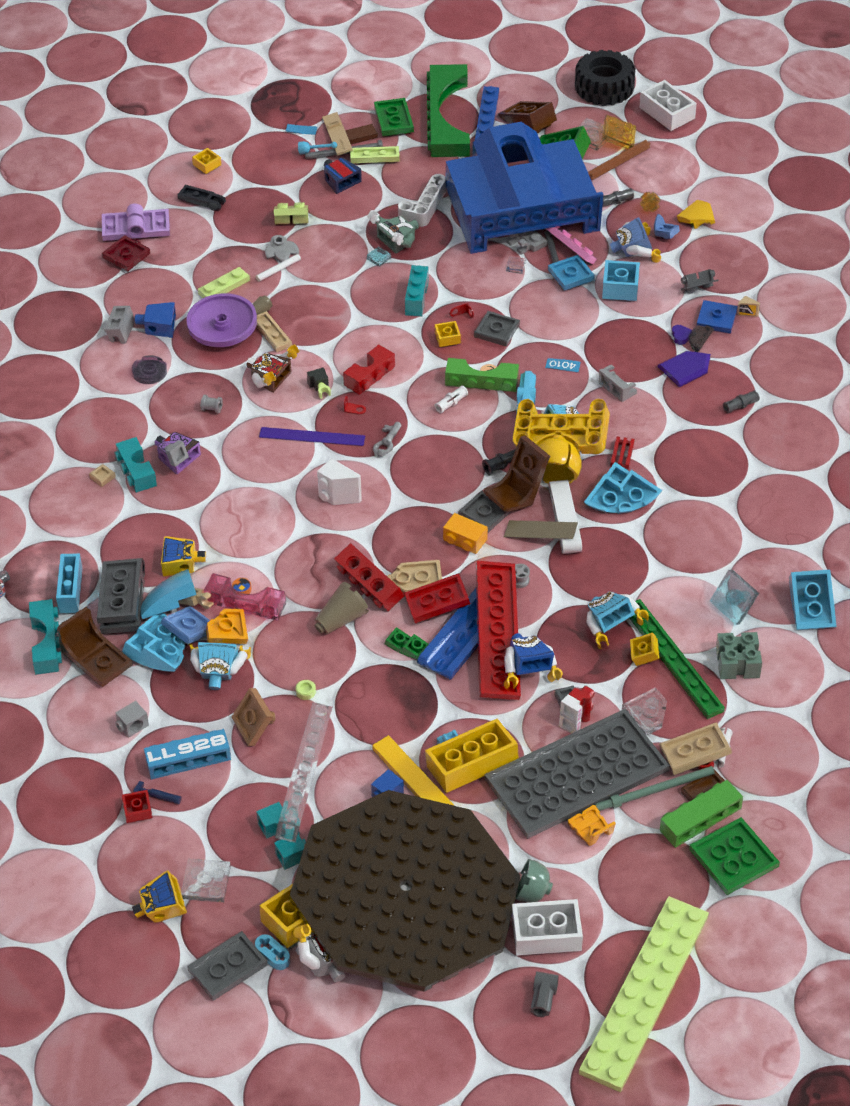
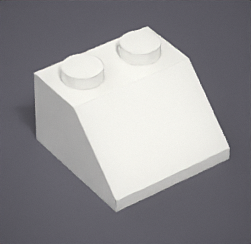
[317,458,362,505]

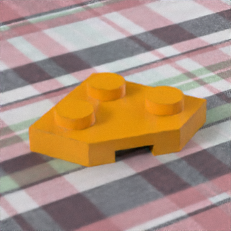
[206,609,248,644]

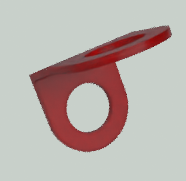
[449,303,474,318]
[344,396,366,414]

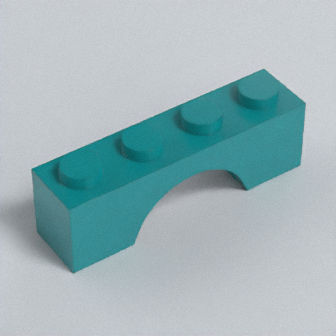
[29,599,62,675]

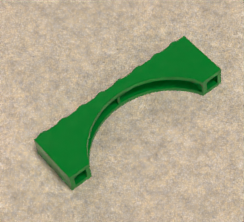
[427,64,470,157]

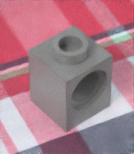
[115,701,149,737]

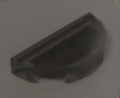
[689,325,714,352]

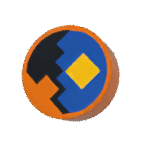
[232,578,252,597]

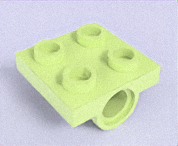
[274,202,309,225]

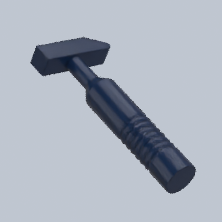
[133,781,182,804]

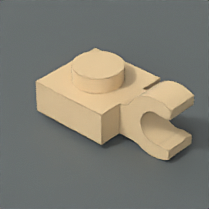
[179,588,214,609]

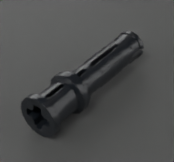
[482,449,516,475]

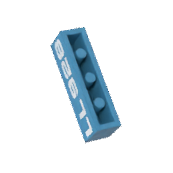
[144,729,231,780]

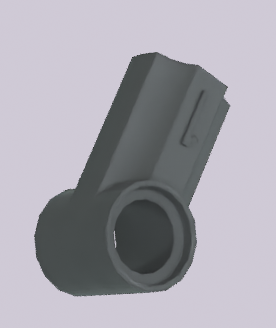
[530,971,559,1018]

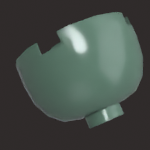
[515,859,553,903]

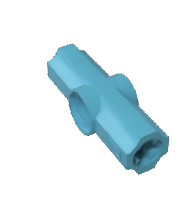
[516,371,536,414]

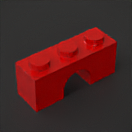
[343,344,395,395]

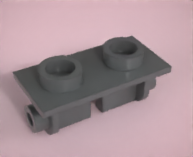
[681,269,719,292]

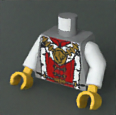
[293,924,346,982]

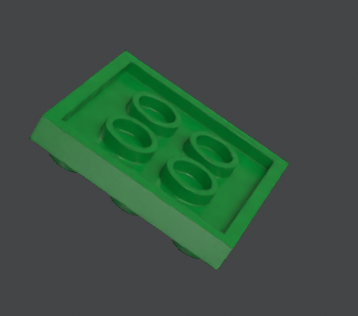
[689,817,780,895]

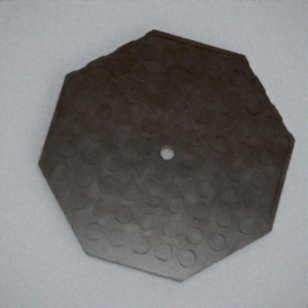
[289,790,520,992]

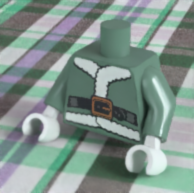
[367,210,419,253]

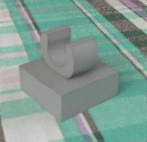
[165,440,189,467]

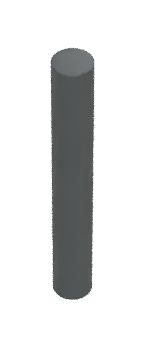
[544,230,559,263]

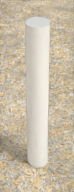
[256,254,301,282]

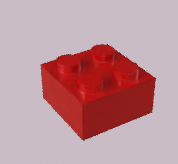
[122,790,153,823]

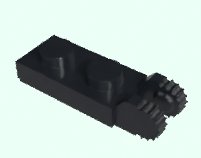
[178,184,226,211]

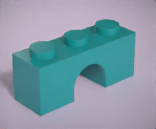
[405,265,429,317]
[114,437,157,493]
[256,802,306,870]

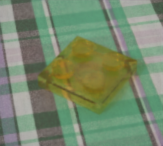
[602,115,636,149]

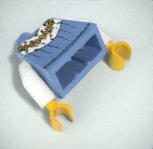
[610,217,661,263]

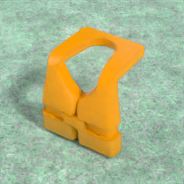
[568,805,616,846]

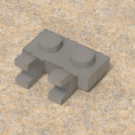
[507,231,547,255]

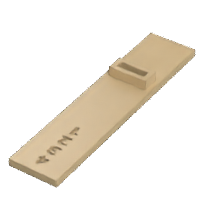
[322,112,353,156]

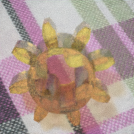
[640,192,661,212]

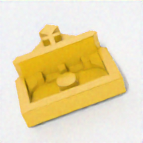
[677,200,715,229]

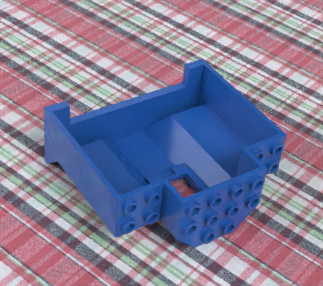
[445,122,604,254]

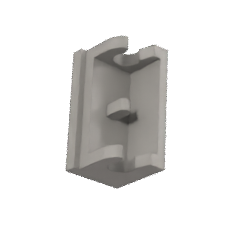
[104,306,135,344]
[598,365,637,402]

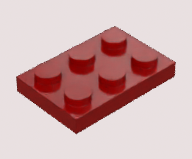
[404,573,470,623]

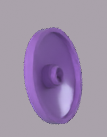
[187,293,257,347]

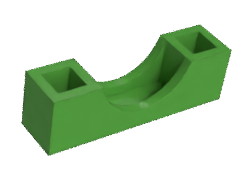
[445,358,519,392]

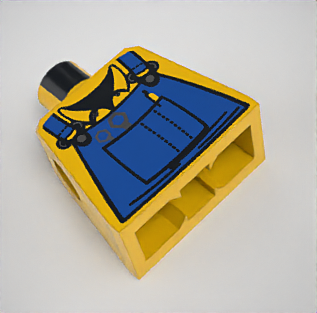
[161,536,206,576]
[132,870,187,923]

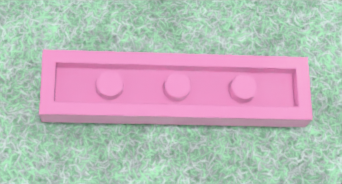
[546,226,597,264]

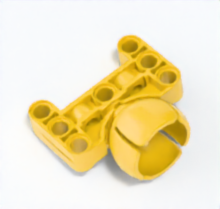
[513,399,610,484]

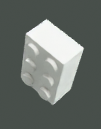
[639,80,697,131]
[512,899,583,956]

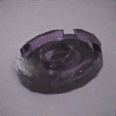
[132,355,167,384]

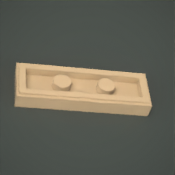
[256,311,292,352]

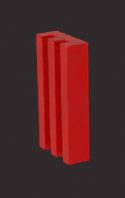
[610,436,635,470]

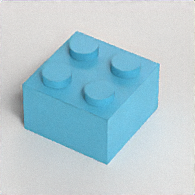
[602,260,640,301]

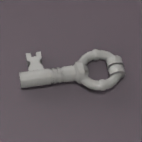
[373,422,402,457]

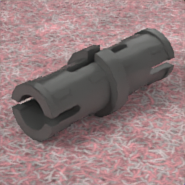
[602,188,634,207]
[723,390,760,413]

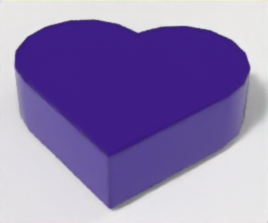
[672,325,694,345]

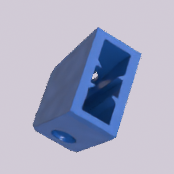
[135,302,176,338]

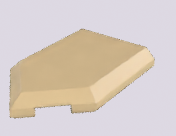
[388,560,442,593]

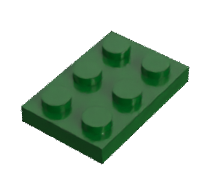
[374,98,414,136]

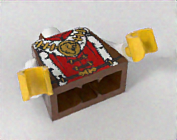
[246,344,300,393]

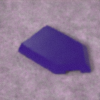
[657,351,711,387]

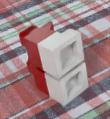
[559,686,595,734]

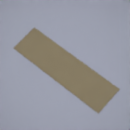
[504,520,578,539]

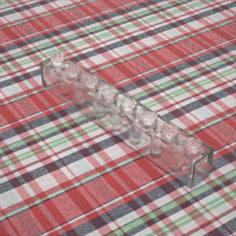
[275,702,333,843]

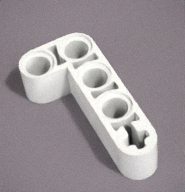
[398,174,446,227]

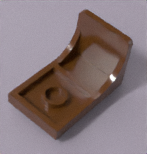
[483,435,550,512]
[57,607,133,687]

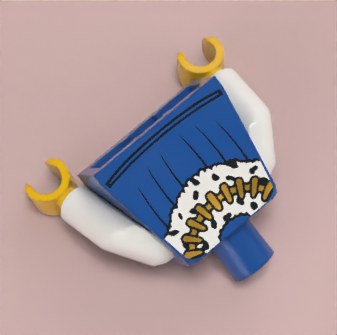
[504,633,563,689]

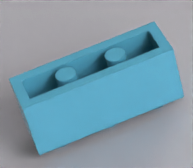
[56,553,83,613]

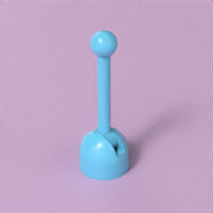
[298,141,337,155]

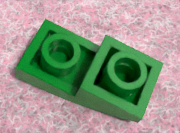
[384,627,429,659]

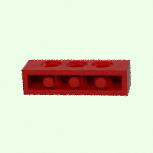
[334,543,404,612]

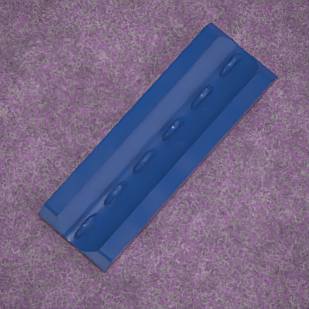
[417,588,478,680]

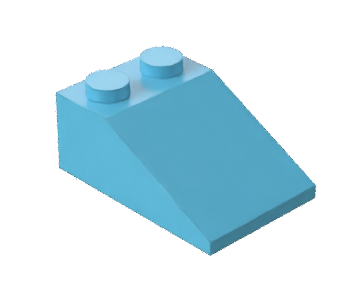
[789,570,837,630]

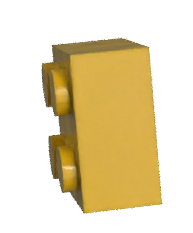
[192,148,221,174]
[434,321,461,347]
[630,633,659,666]

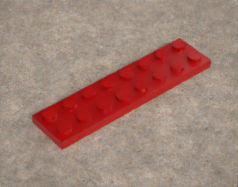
[476,561,521,700]

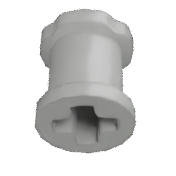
[200,395,223,413]

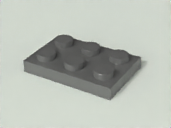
[187,931,268,1001]

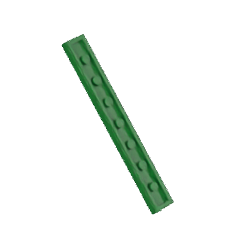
[629,599,725,719]

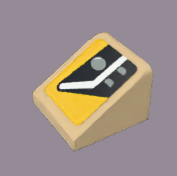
[737,296,760,317]

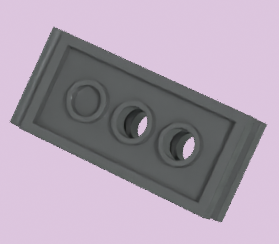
[97,558,145,634]

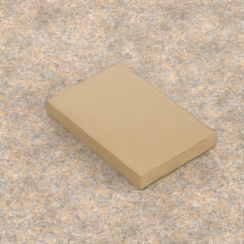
[659,722,732,775]

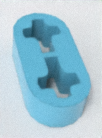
[255,934,290,970]

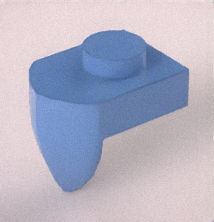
[654,214,680,239]

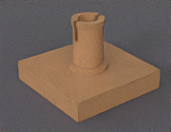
[232,688,275,746]

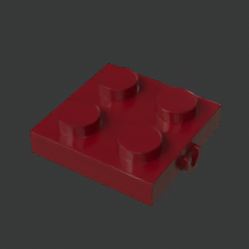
[102,235,151,272]

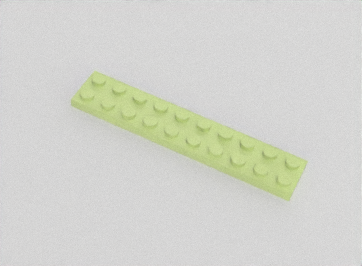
[579,896,709,1092]

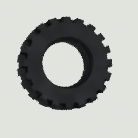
[575,50,636,106]

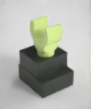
[307,367,331,398]

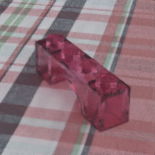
[204,573,286,621]

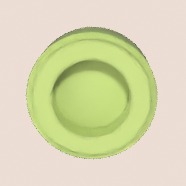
[296,680,316,700]

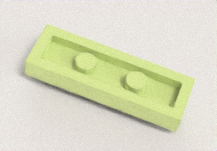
[350,146,400,164]
[198,267,250,298]

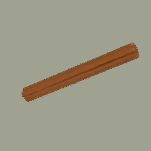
[588,140,651,181]

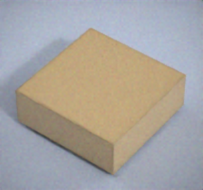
[89,464,116,487]

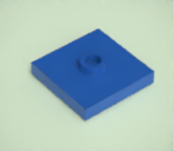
[696,300,738,334]

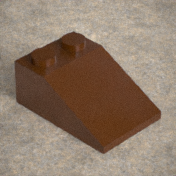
[498,101,557,133]

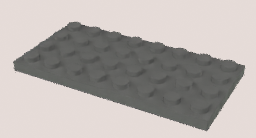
[485,709,670,839]

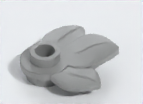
[265,235,299,262]

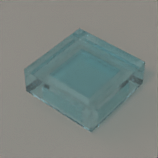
[367,247,391,267]

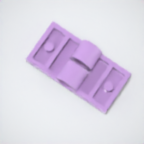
[102,203,170,241]

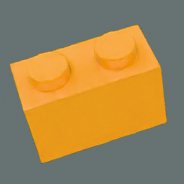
[443,513,488,554]

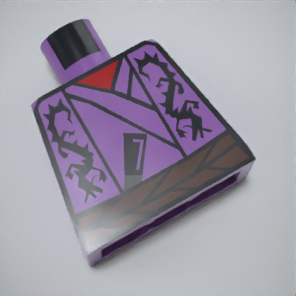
[155,432,201,474]

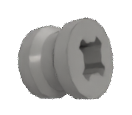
[515,564,530,588]

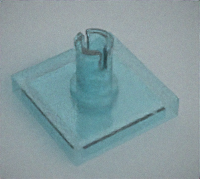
[710,570,759,625]

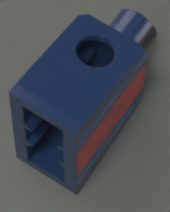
[324,158,362,194]

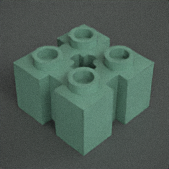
[716,632,762,679]

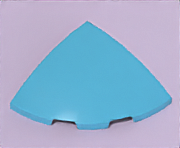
[584,462,662,513]
[141,569,197,619]
[122,613,185,672]

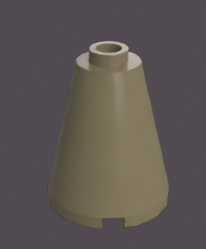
[314,582,369,634]

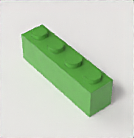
[660,780,743,848]

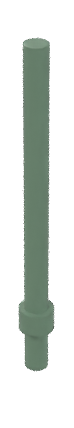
[595,766,715,811]

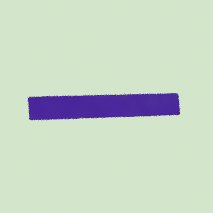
[259,427,365,446]

